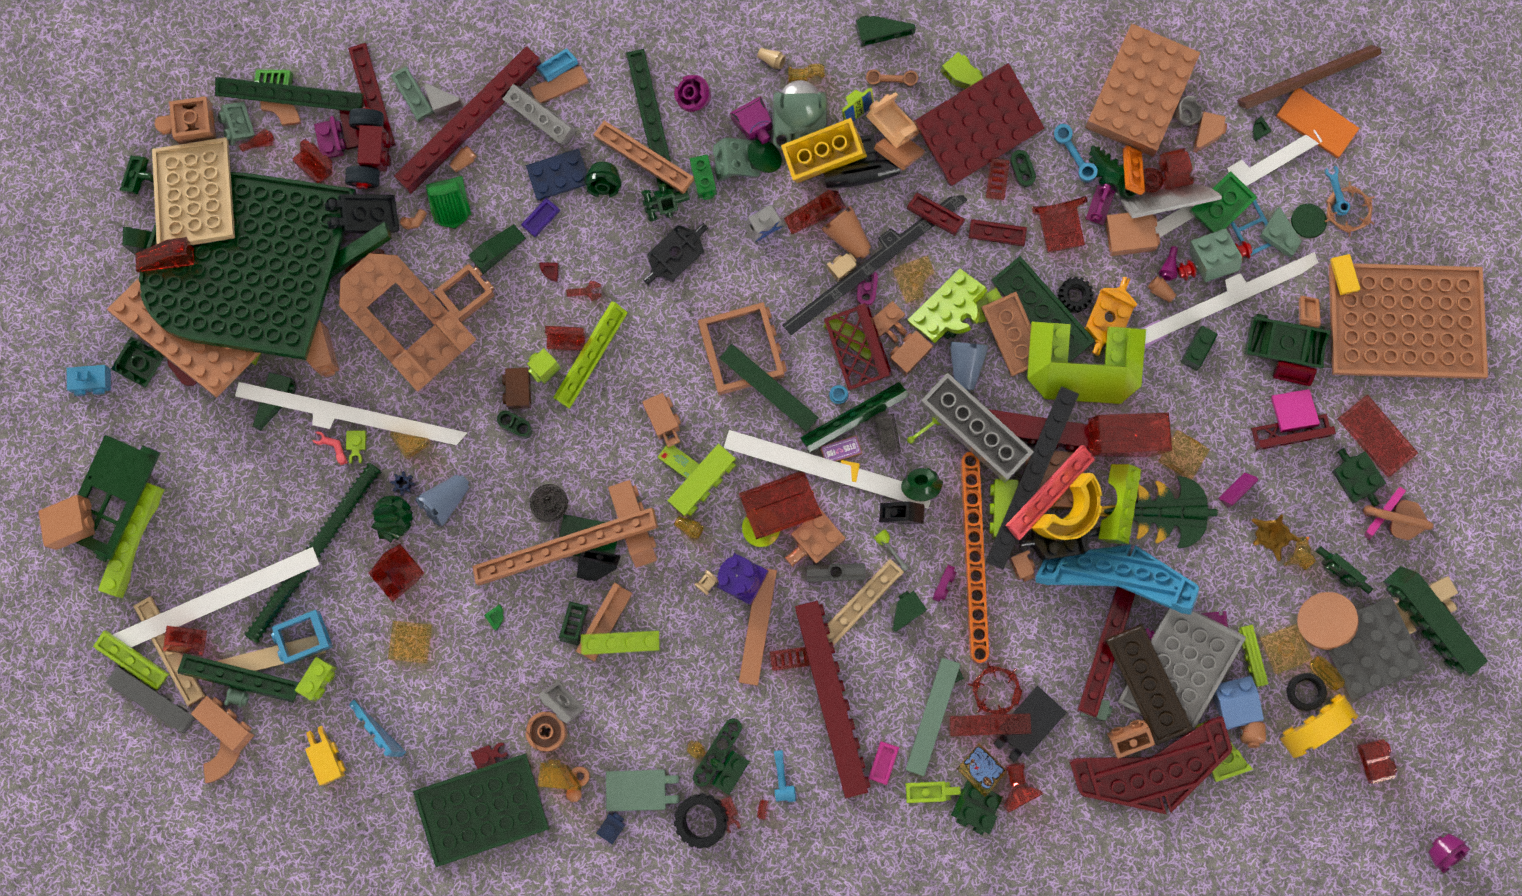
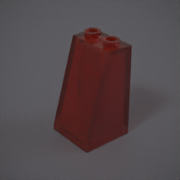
[1088,413,1172,457]

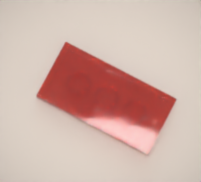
[1337,394,1418,477]

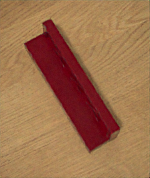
[1251,414,1336,451]

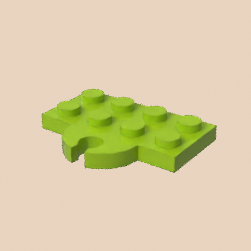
[907,269,987,344]

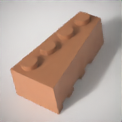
[608,480,657,568]

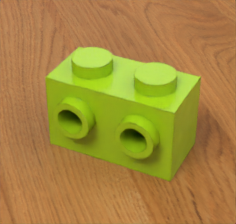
[527,348,561,385]
[294,657,337,701]

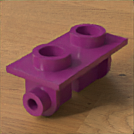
[1086,184,1115,225]

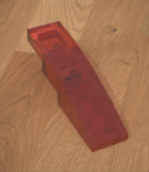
[949,713,1031,736]

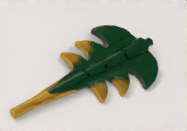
[1071,476,1218,548]

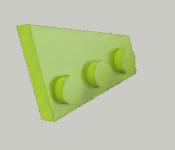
[1195,721,1253,782]

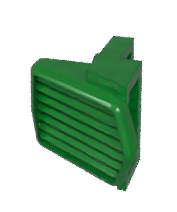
[425,176,471,229]

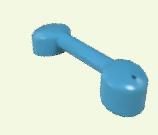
[1054,124,1097,183]

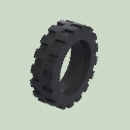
[674,793,728,849]

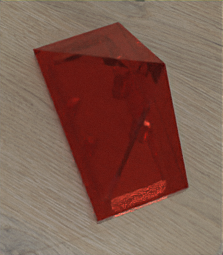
[1003,783,1043,813]

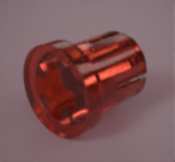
[1005,763,1026,786]

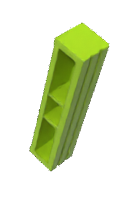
[1238,625,1268,687]

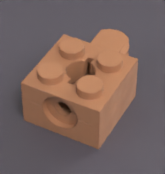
[154,96,216,144]

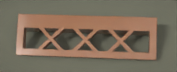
[576,582,633,662]

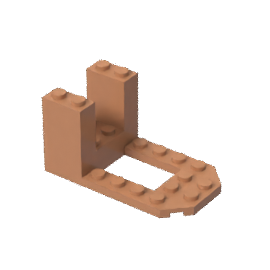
[339,253,476,392]

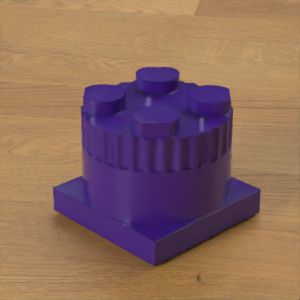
[717,553,769,605]

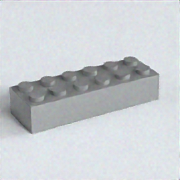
[919,373,1034,483]

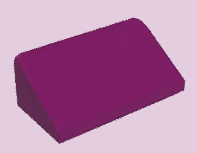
[1219,473,1258,508]

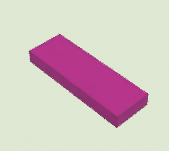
[1364,487,1406,540]

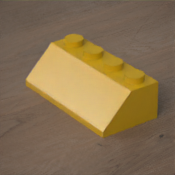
[781,118,867,183]

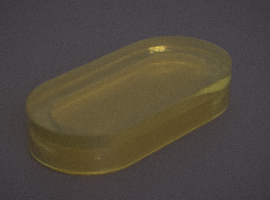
[1310,656,1345,691]

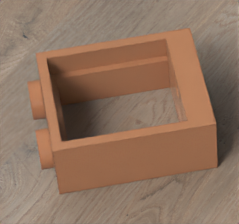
[433,264,495,322]

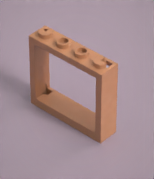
[698,302,787,396]

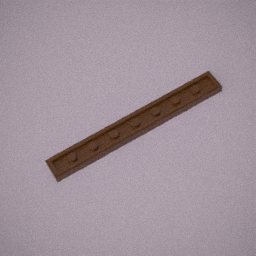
[1237,45,1382,109]

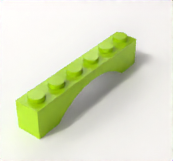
[98,483,165,598]

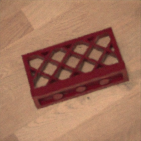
[824,303,893,391]

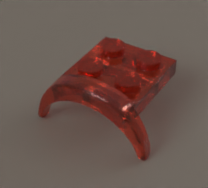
[1032,196,1088,253]

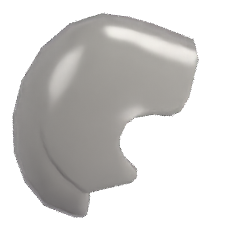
[1174,95,1203,126]

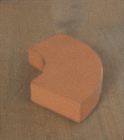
[260,101,301,126]
[203,741,240,784]

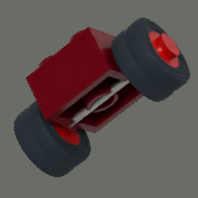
[345,107,392,189]

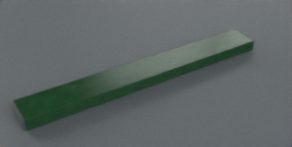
[626,49,674,190]
[215,77,364,111]

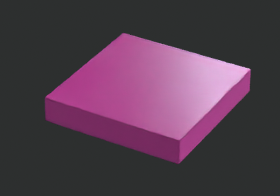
[1271,389,1320,433]

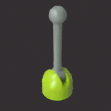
[873,529,908,571]

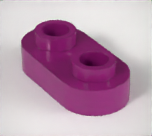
[857,272,878,306]
[932,564,957,602]

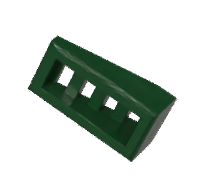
[559,601,588,646]

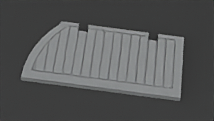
[1120,183,1222,219]

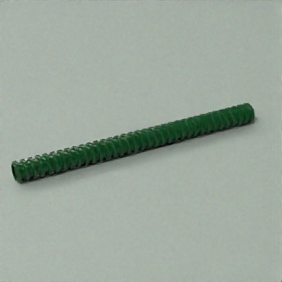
[244,463,382,643]

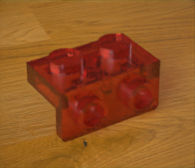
[293,138,332,184]

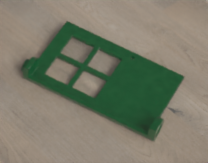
[75,435,161,562]

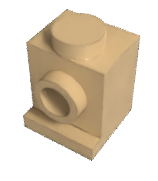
[827,253,857,282]

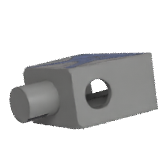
[744,205,785,243]

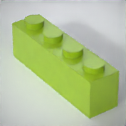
[667,443,736,518]

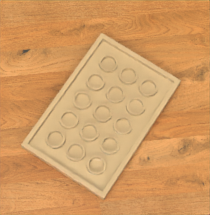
[152,137,235,250]

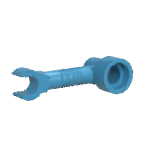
[1324,166,1350,216]
[774,750,796,802]

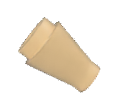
[757,48,786,70]

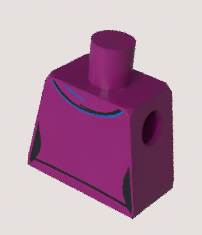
[730,96,772,144]

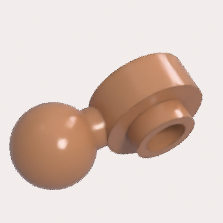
[566,766,590,802]

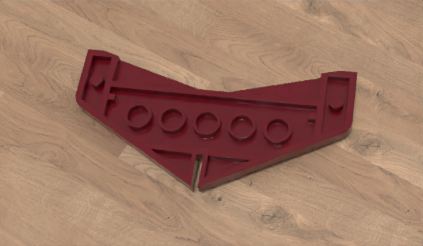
[1069,716,1232,815]

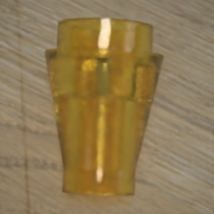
[674,516,704,540]

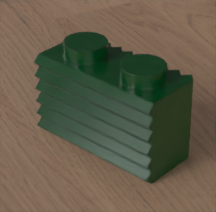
[1181,326,1218,371]

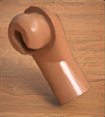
[400,208,427,230]

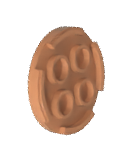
[1297,592,1359,650]

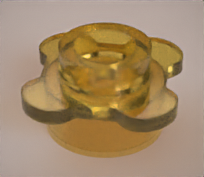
[686,740,706,759]

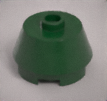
[584,162,622,198]

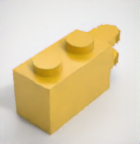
[305,726,346,786]

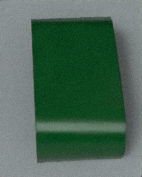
[497,411,533,439]

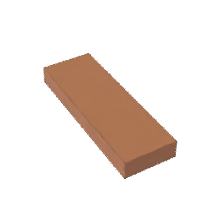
[530,65,589,104]

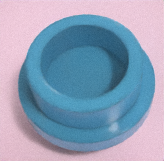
[829,385,848,404]

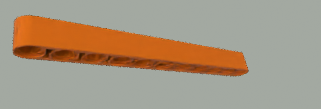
[961,452,989,664]

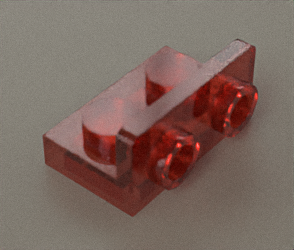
[545,326,586,351]

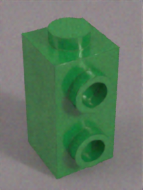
[689,154,717,200]

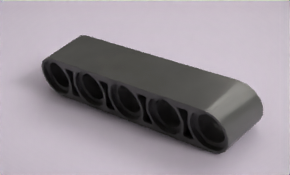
[106,666,195,734]

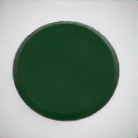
[747,140,782,173]
[1291,203,1327,238]

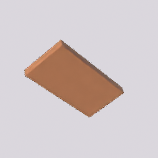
[981,292,1031,377]

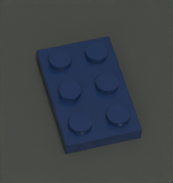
[526,148,587,201]

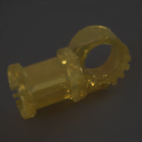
[788,63,825,84]

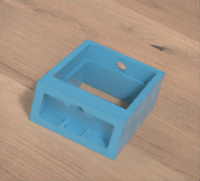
[271,610,333,665]

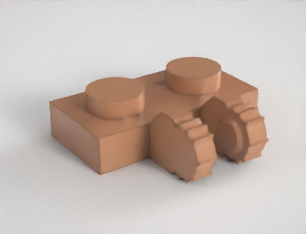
[873,301,907,343]

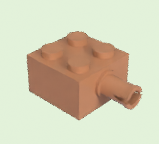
[785,509,846,567]

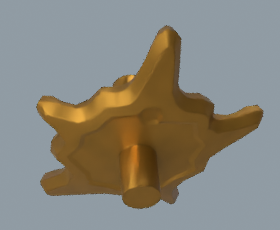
[1252,514,1300,561]

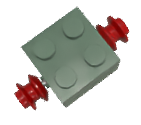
[1177,228,1252,282]

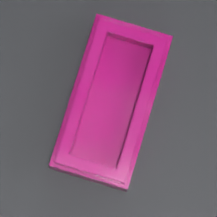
[868,741,899,785]

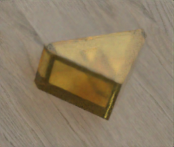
[390,431,431,460]

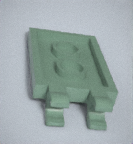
[606,770,680,811]

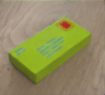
[657,445,699,479]

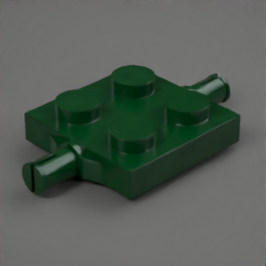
[1332,448,1387,507]
[1315,545,1374,594]

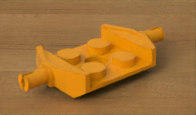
[1085,277,1137,356]

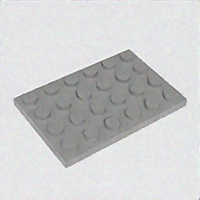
[1118,608,1246,736]

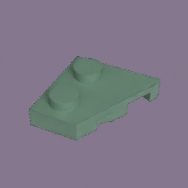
[1259,207,1302,258]

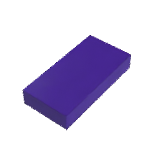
[521,198,560,238]

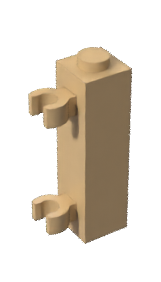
[1395,576,1458,634]

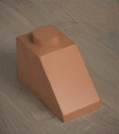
[1193,112,1227,153]

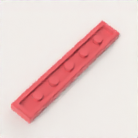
[1006,445,1095,540]

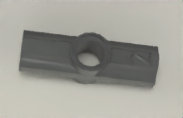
[806,563,865,582]

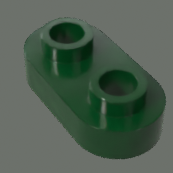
[1010,150,1036,187]

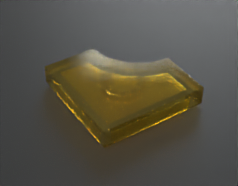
[892,255,935,304]

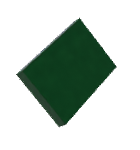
[559,514,618,557]

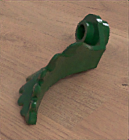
[1089,145,1136,199]

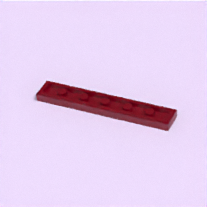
[348,43,396,146]

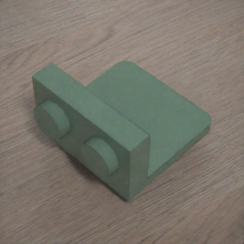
[713,138,760,181]

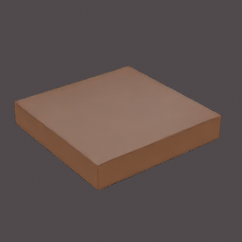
[874,137,925,170]

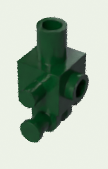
[641,184,690,221]

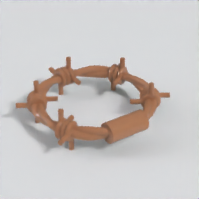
[1325,182,1375,237]

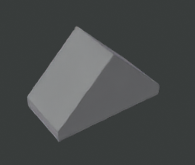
[424,83,462,115]

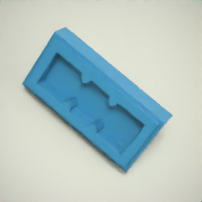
[537,48,578,82]

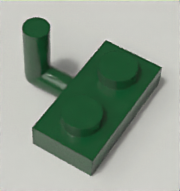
[120,155,154,195]
[710,750,750,795]

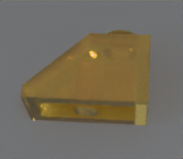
[538,759,582,791]

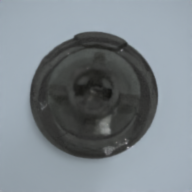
[530,484,568,522]

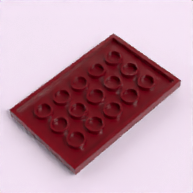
[913,63,1045,186]

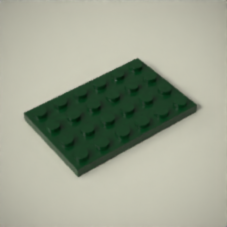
[413,753,550,868]

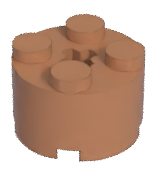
[526,712,567,752]

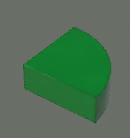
[484,604,504,631]

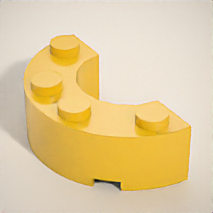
[1032,473,1102,540]
[1280,694,1358,758]

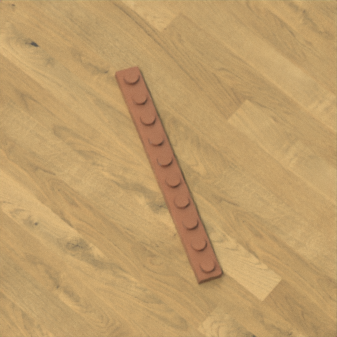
[472,508,658,586]

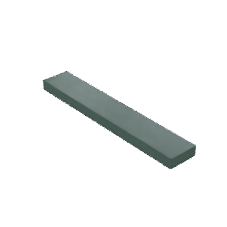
[905,658,960,776]

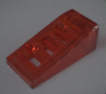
[986,158,1010,200]
[769,647,810,671]

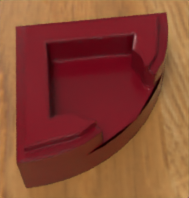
[539,262,559,282]

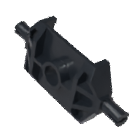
[643,223,708,286]
[1018,527,1100,560]

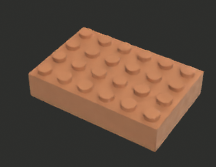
[1085,23,1201,157]

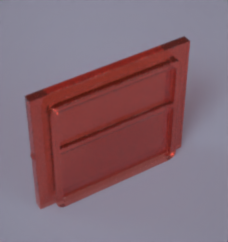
[739,471,822,539]

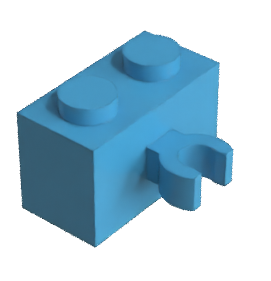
[66,365,111,396]

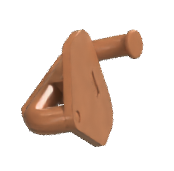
[1363,500,1434,540]

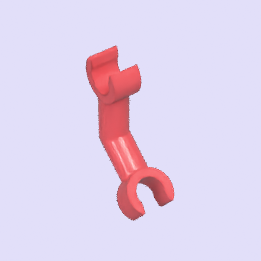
[312,431,348,465]

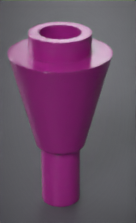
[1158,246,1178,281]

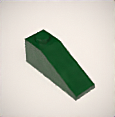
[855,16,916,47]
[468,224,526,274]
[252,372,296,431]

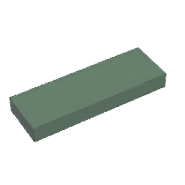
[391,66,434,122]

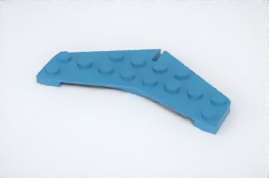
[1036,545,1199,615]

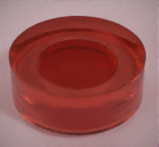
[757,799,769,820]

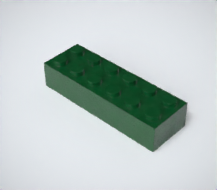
[1383,566,1488,677]

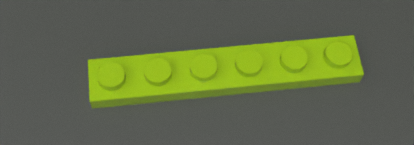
[553,301,628,409]

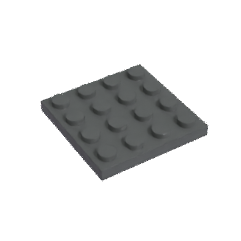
[1328,597,1426,700]

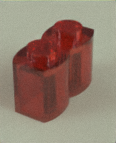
[1357,739,1397,784]

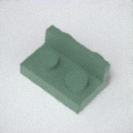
[218,102,255,146]

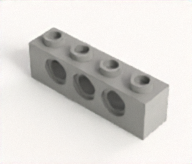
[503,84,577,145]

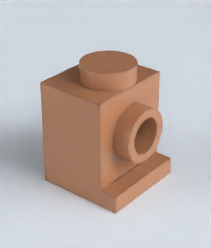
[1009,550,1036,582]

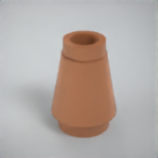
[449,146,477,173]
[1147,276,1177,303]

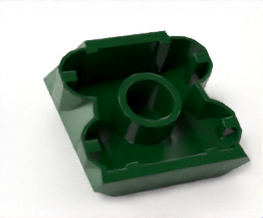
[111,337,164,388]

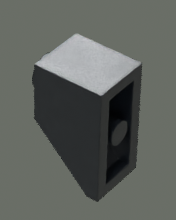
[879,501,925,524]
[576,550,621,581]

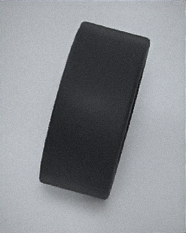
[1286,673,1327,711]

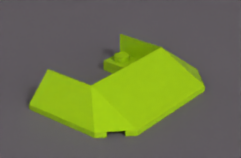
[1027,322,1146,404]

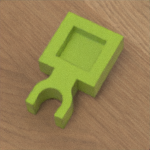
[346,431,367,464]

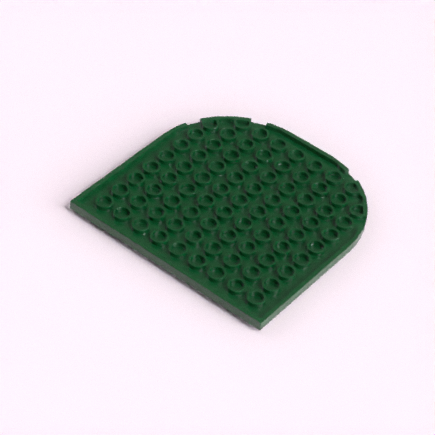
[139,172,357,360]

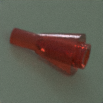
[239,128,274,152]

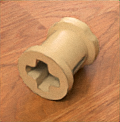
[694,570,718,596]

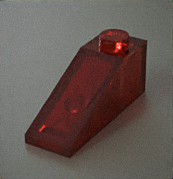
[784,190,846,235]
[136,237,194,272]

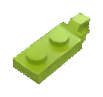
[905,781,961,803]

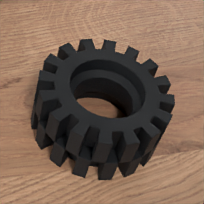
[1058,277,1094,313]

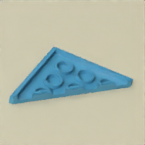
[349,700,406,757]

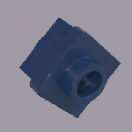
[596,813,626,844]

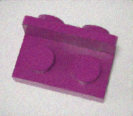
[314,116,346,160]

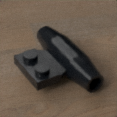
[824,134,900,188]

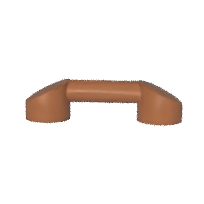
[866,69,918,87]

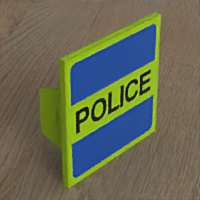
[842,88,874,122]

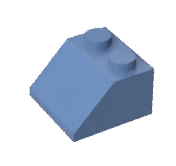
[1212,676,1264,730]

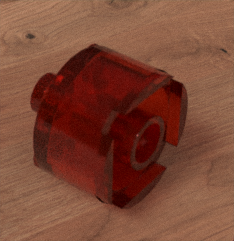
[1158,148,1194,190]

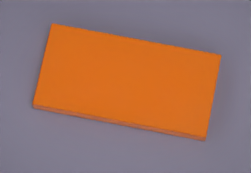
[1276,88,1360,159]

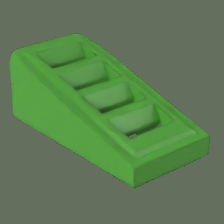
[254,70,293,85]

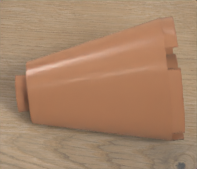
[821,205,871,259]

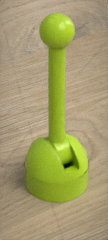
[907,417,941,444]

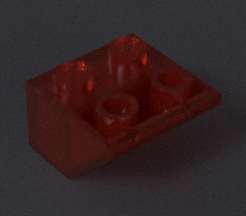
[369,544,424,602]

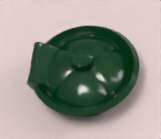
[901,468,943,501]

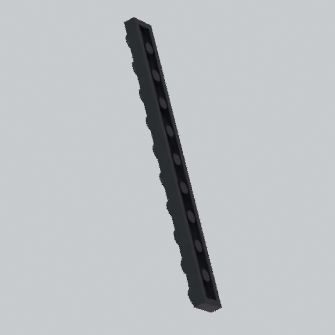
[985,386,1079,570]

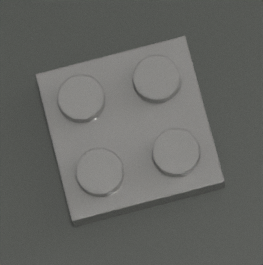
[538,681,585,724]

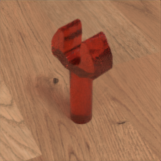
[566,281,602,301]

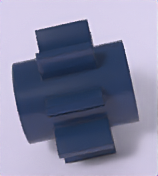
[390,471,416,496]

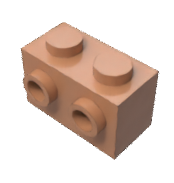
[1107,720,1155,758]

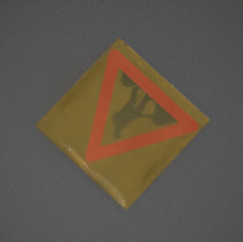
[1158,429,1210,479]

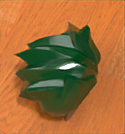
[371,496,413,543]

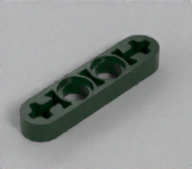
[693,718,742,787]

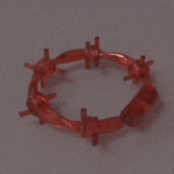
[968,662,1022,719]

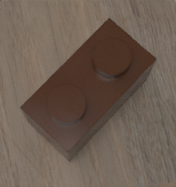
[502,367,531,409]

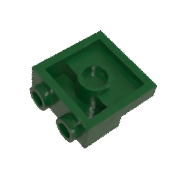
[951,779,1003,836]

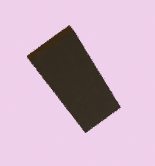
[1106,623,1193,745]

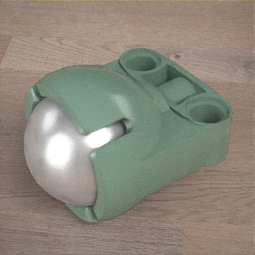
[773,80,827,149]

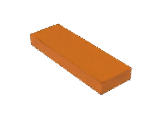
[1123,145,1145,195]

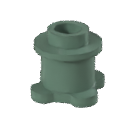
[224,687,250,708]

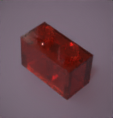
[162,626,207,656]

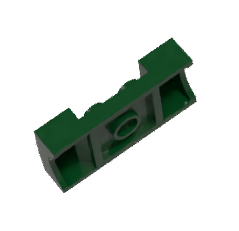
[1244,314,1331,369]

